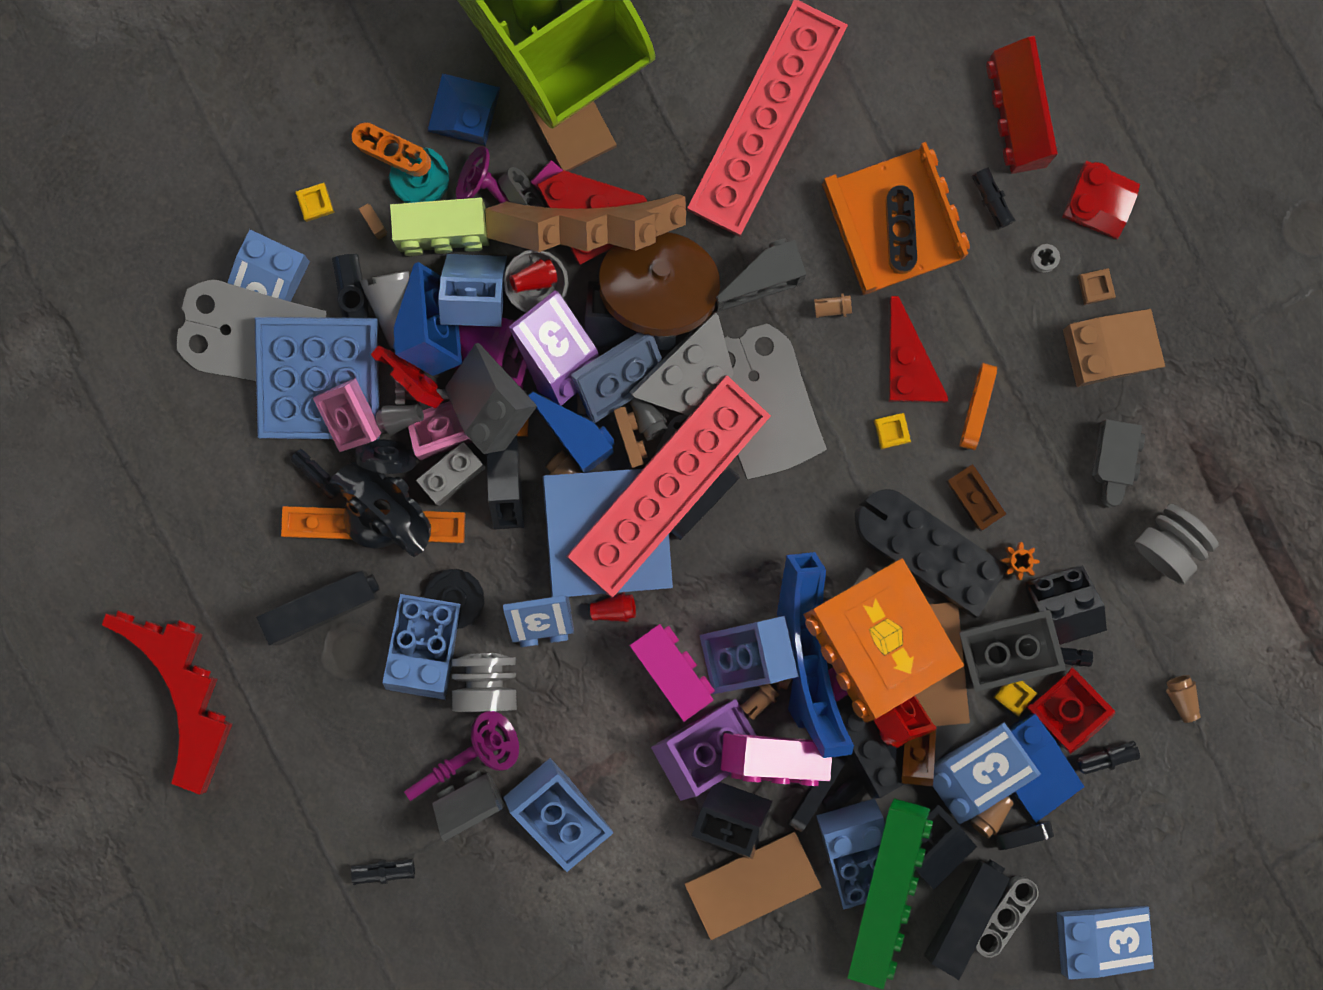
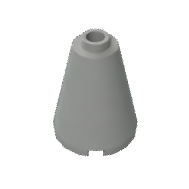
[360,271,410,349]

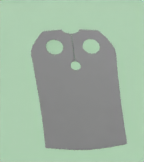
[177,280,326,381]
[725,324,827,479]

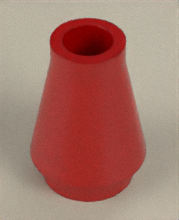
[509,259,558,293]
[590,592,636,622]

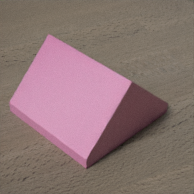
[313,378,382,452]
[408,401,473,461]

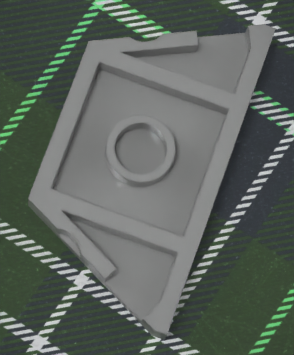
[629,311,734,416]

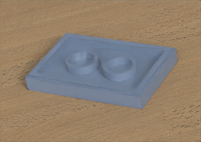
[571,332,662,423]

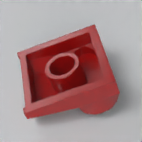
[1062,160,1140,240]
[1027,667,1115,754]
[874,696,937,748]

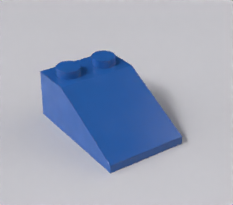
[393,262,462,376]
[528,392,615,473]
[1009,713,1084,823]

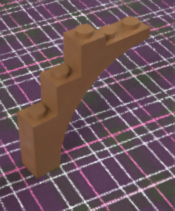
[485,194,686,252]

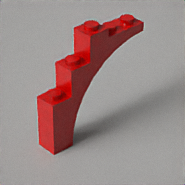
[102,610,233,795]

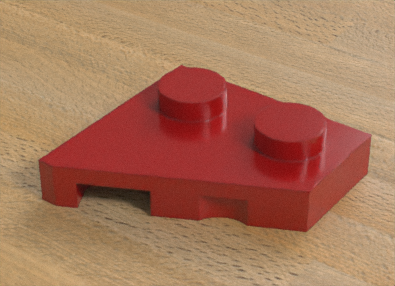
[370,346,443,408]

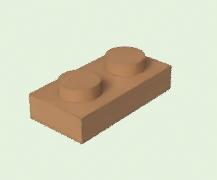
[614,407,648,469]

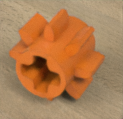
[1000,542,1040,580]

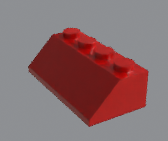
[986,36,1058,174]

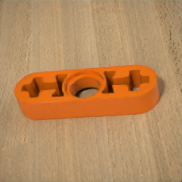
[352,123,431,177]
[960,363,997,451]

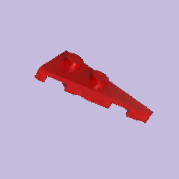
[889,296,948,403]

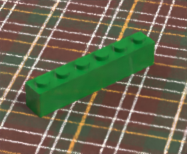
[847,798,933,990]

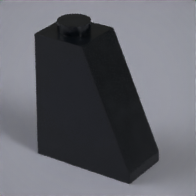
[487,435,524,530]

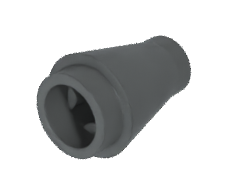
[629,397,668,441]
[376,403,424,435]

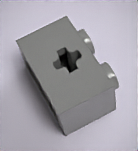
[416,442,485,506]

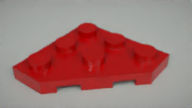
[537,170,648,265]

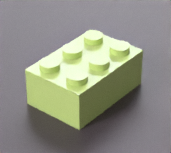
[390,198,489,256]

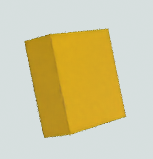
[296,183,334,222]
[874,413,911,450]
[993,681,1037,717]

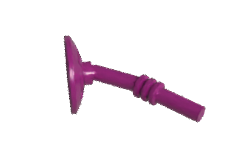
[456,146,545,251]
[404,711,519,801]

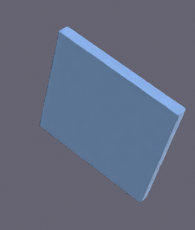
[254,317,380,439]
[542,469,673,597]

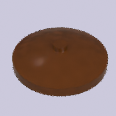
[598,232,720,336]

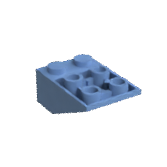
[438,254,507,327]
[382,594,461,700]
[816,799,885,910]

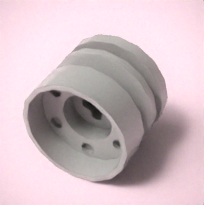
[504,250,569,312]
[1134,504,1219,585]
[452,653,517,712]

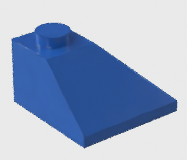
[428,74,500,146]

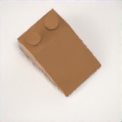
[1063,309,1165,387]

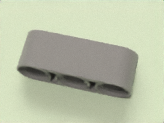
[975,875,1038,958]

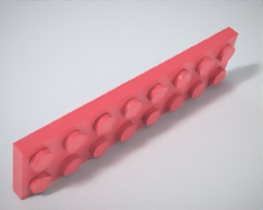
[687,0,848,237]
[566,375,771,598]

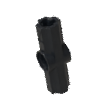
[332,253,369,318]

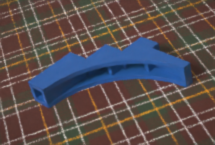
[777,552,854,758]

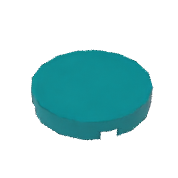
[390,147,450,203]

